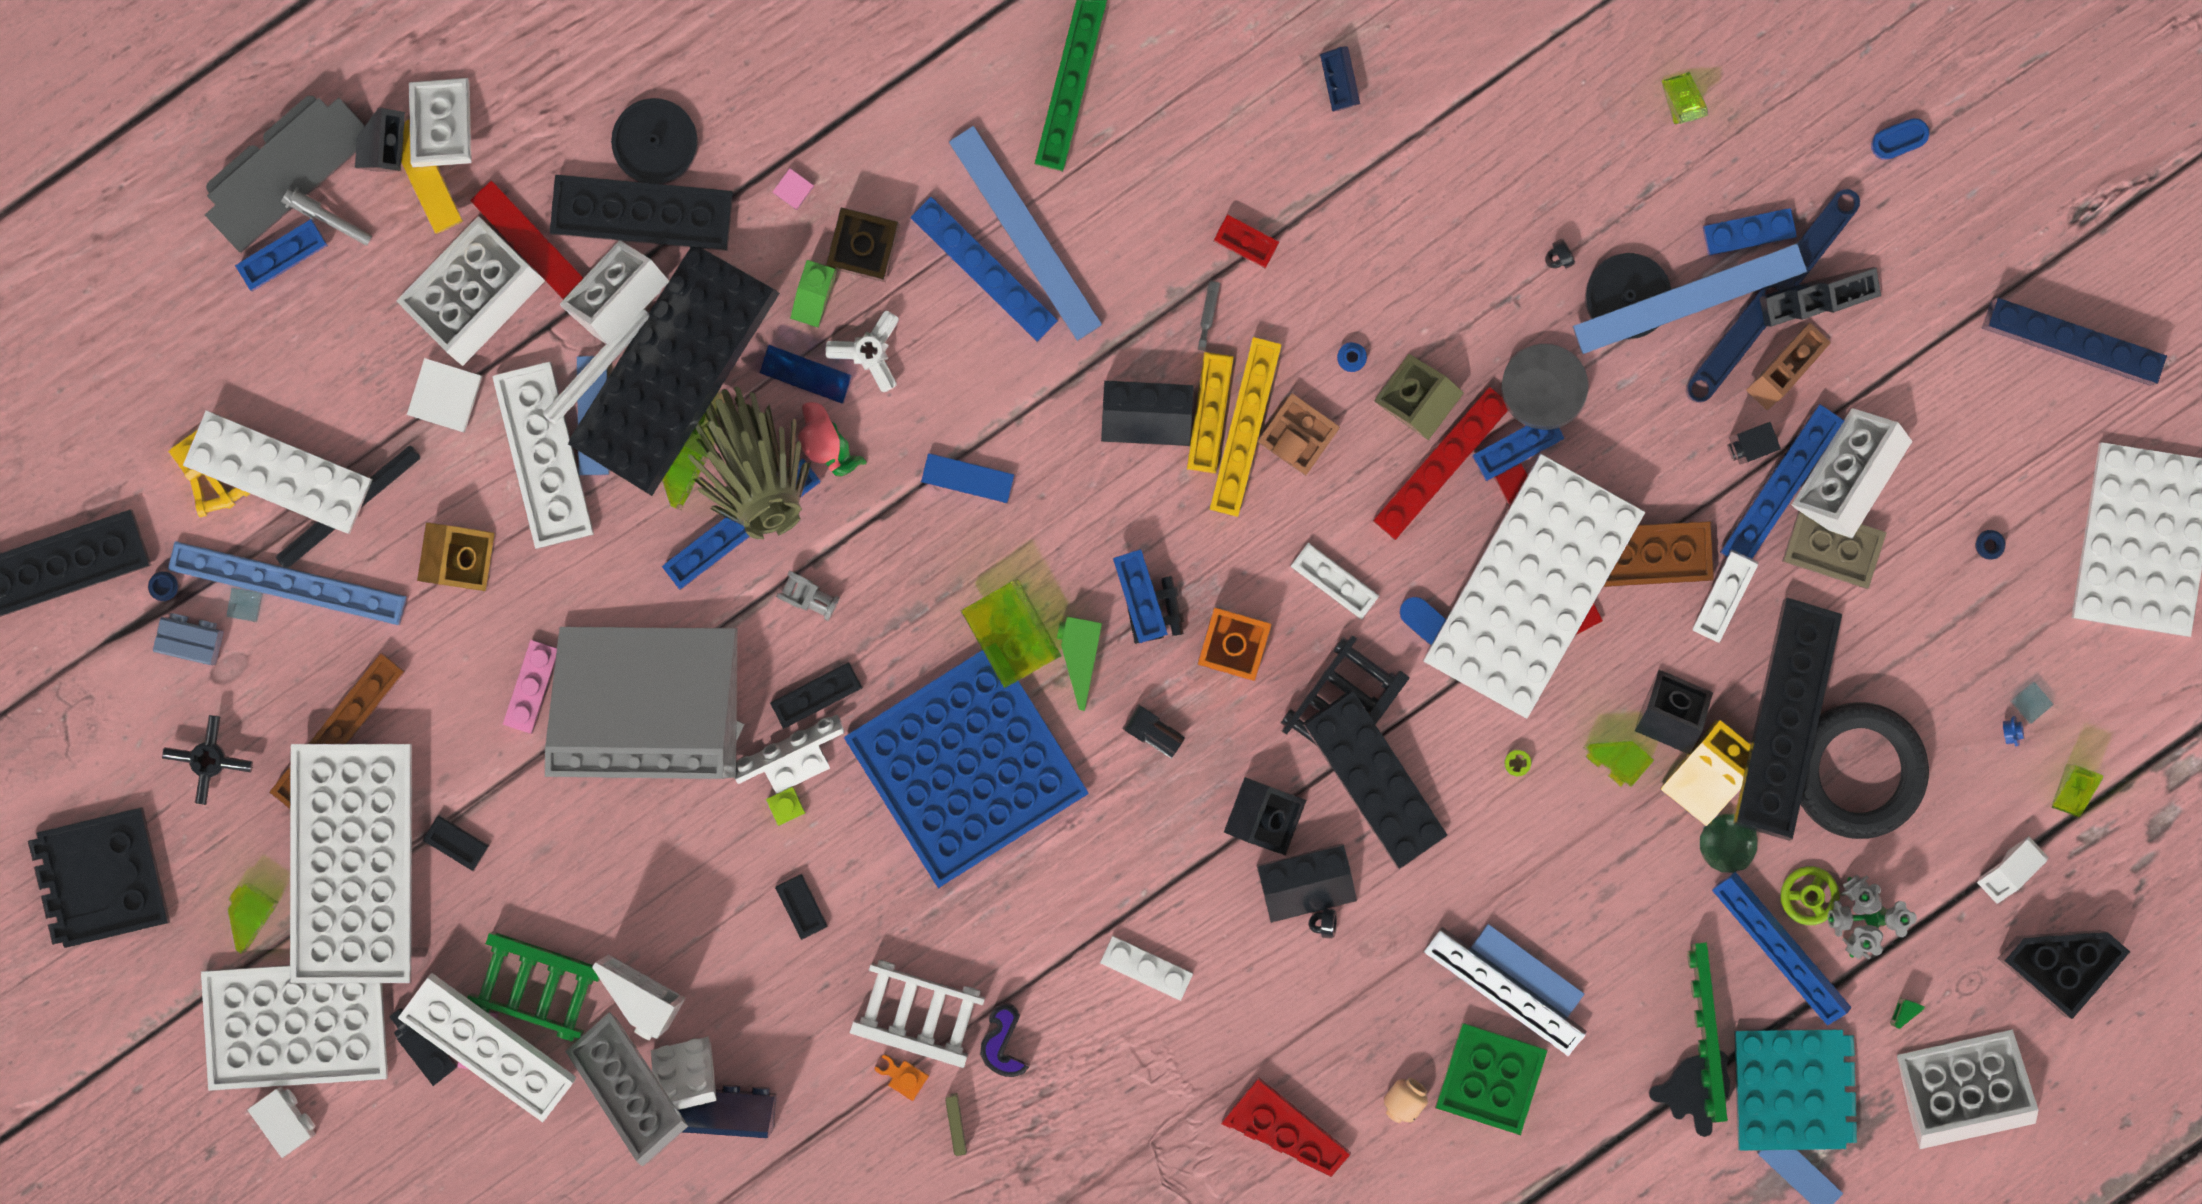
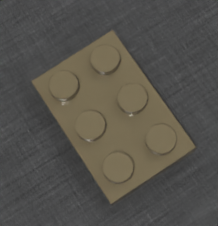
[1782,511,1887,589]

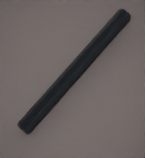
[276,445,421,568]

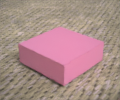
[773,168,814,210]

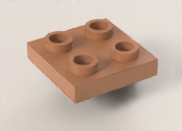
[1258,393,1340,476]

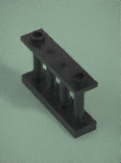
[1280,635,1410,767]

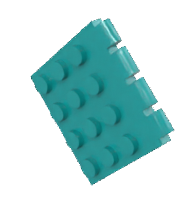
[1735,1030,1857,1151]

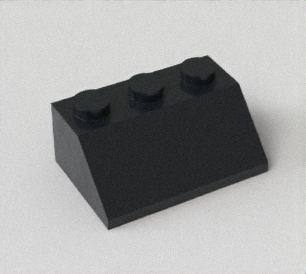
[1101,381,1193,446]
[1256,844,1357,923]

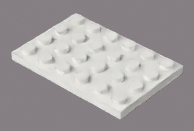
[2071,442,2202,637]
[201,965,388,1091]

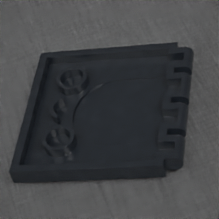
[28,807,170,948]

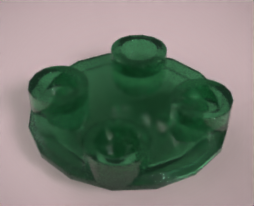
[1700,814,1758,873]

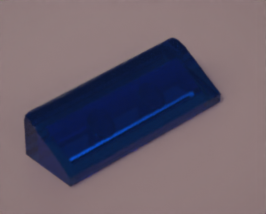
[760,345,853,404]

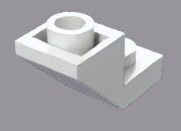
[1977,836,2049,904]

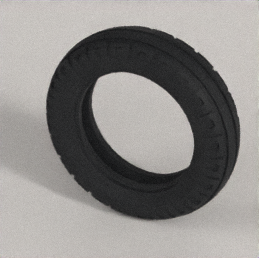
[1801,702,1929,839]

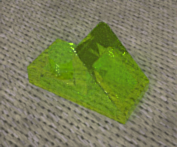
[1661,72,1708,124]

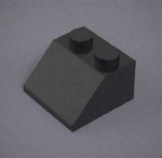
[1635,670,1713,754]
[1224,777,1307,856]

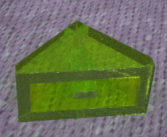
[2052,764,2103,817]

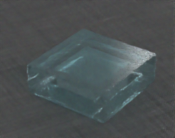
[226,588,263,622]
[2010,682,2054,724]

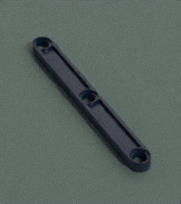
[1686,189,1860,403]

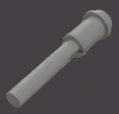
[281,186,372,246]

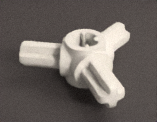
[826,311,899,392]

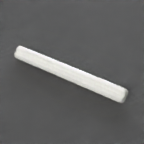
[544,309,650,424]

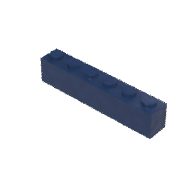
[1982,298,2167,386]

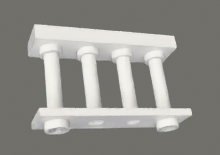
[850,960,985,1068]

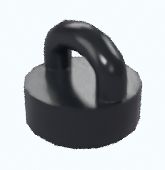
[1545,239,1576,269]
[1308,908,1337,939]

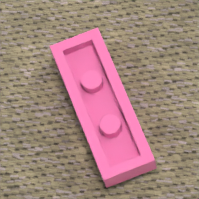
[503,640,557,734]

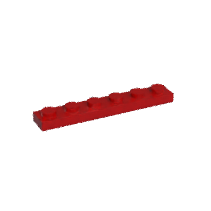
[1373,387,1508,540]

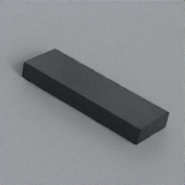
[770,662,863,729]

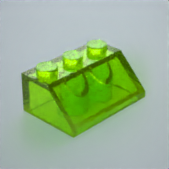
[961,579,1062,688]

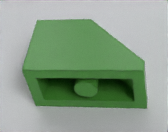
[790,260,837,328]

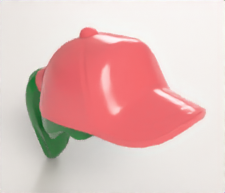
[797,402,867,477]

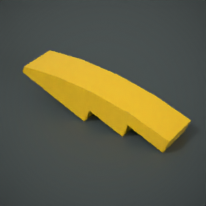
[401,119,463,234]

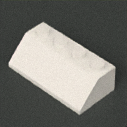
[1791,408,1912,538]

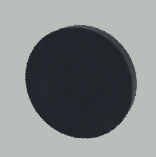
[611,98,698,184]
[1585,253,1671,340]

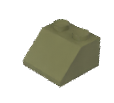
[1374,354,1464,440]

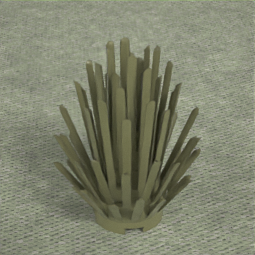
[688,386,812,539]

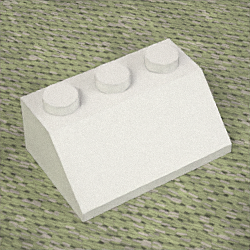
[560,241,669,346]

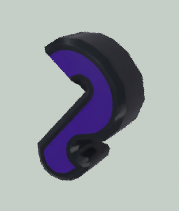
[980,1003,1030,1077]

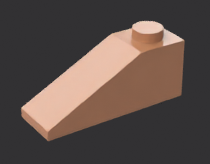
[1746,323,1831,410]

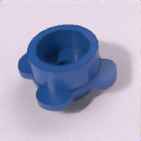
[2003,716,2024,747]

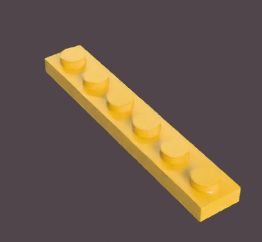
[1209,337,1282,517]

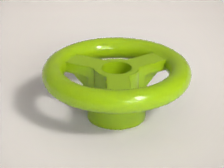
[1780,866,1840,925]

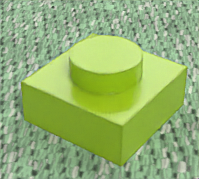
[766,787,806,826]

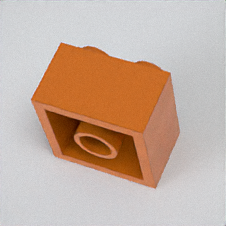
[1197,607,1272,681]

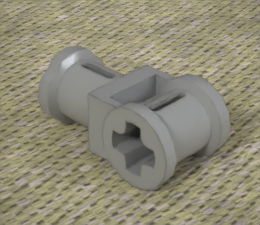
[776,570,840,621]

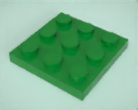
[1435,1022,1548,1136]

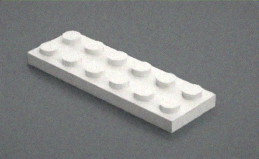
[492,362,594,549]
[183,411,373,534]
[398,973,577,1122]

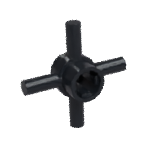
[162,715,253,805]

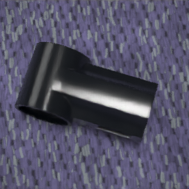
[1122,704,1185,759]

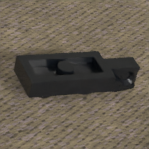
[389,1008,458,1086]

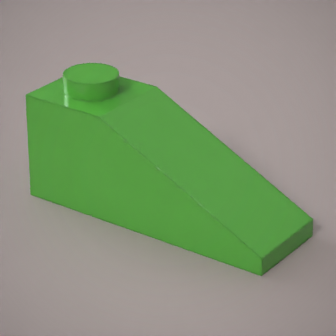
[1057,617,1102,711]

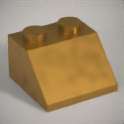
[417,522,495,591]

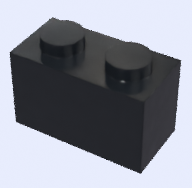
[1727,422,1781,465]

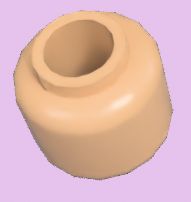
[1384,1078,1428,1123]

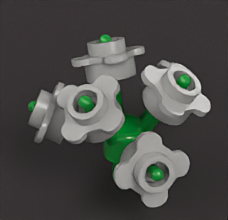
[1828,875,1917,960]

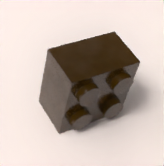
[826,207,900,282]

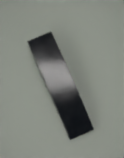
[1759,267,1881,327]

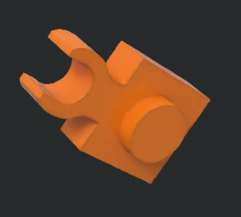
[874,1054,929,1101]

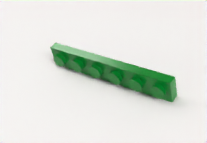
[1034,0,1107,172]
[1687,942,1728,1123]

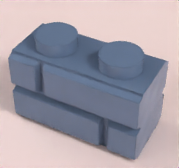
[153,613,224,665]

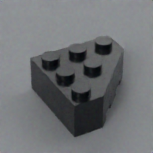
[1997,930,2130,1019]

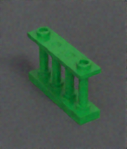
[467,931,600,1041]

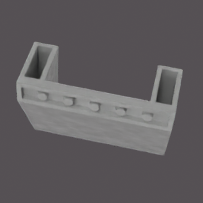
[545,627,738,779]

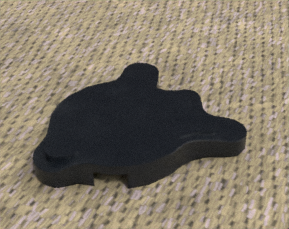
[1648,1050,1730,1137]

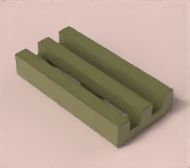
[945,1093,967,1156]

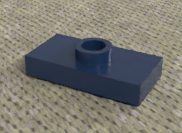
[1320,46,1361,112]

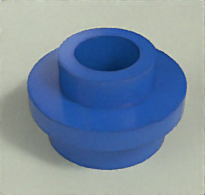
[1337,342,1367,372]

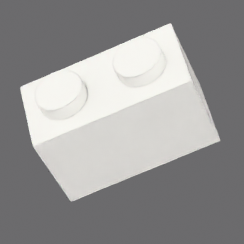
[248,1086,316,1158]

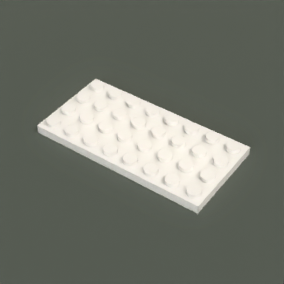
[1423,453,1645,719]
[290,744,412,983]

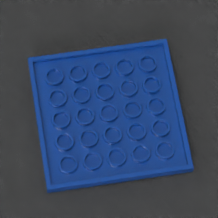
[843,643,1089,888]

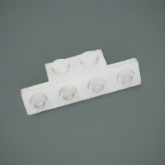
[734,715,844,794]

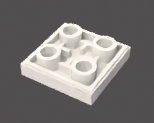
[407,358,482,433]

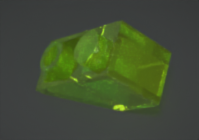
[1583,740,1654,787]

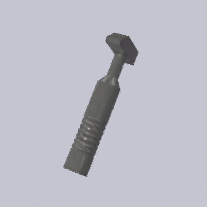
[1198,281,1220,351]

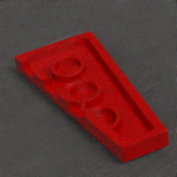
[1221,1077,1351,1177]

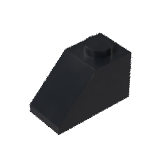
[355,108,405,172]

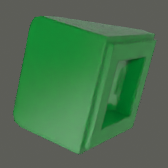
[1890,998,1925,1029]

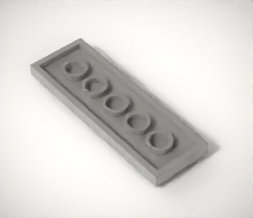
[565,1012,688,1166]

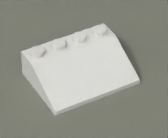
[396,216,545,366]
[592,954,686,1040]
[1897,1029,2039,1149]

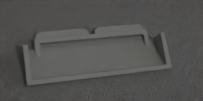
[205,96,365,253]

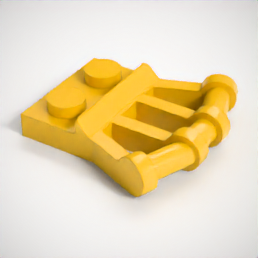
[168,430,250,517]

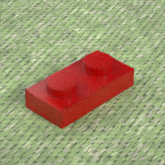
[1213,214,1279,269]

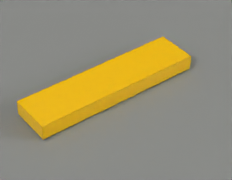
[1187,352,1234,474]

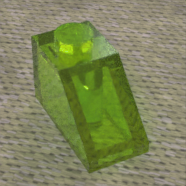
[228,883,279,954]

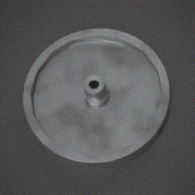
[1501,344,1588,430]

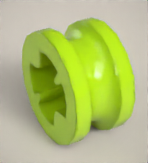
[1504,750,1531,777]

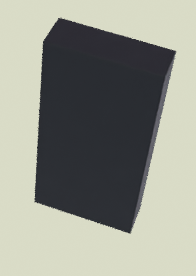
[423,815,489,871]
[775,874,828,940]

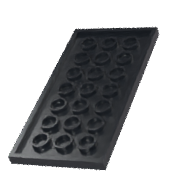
[568,247,780,496]

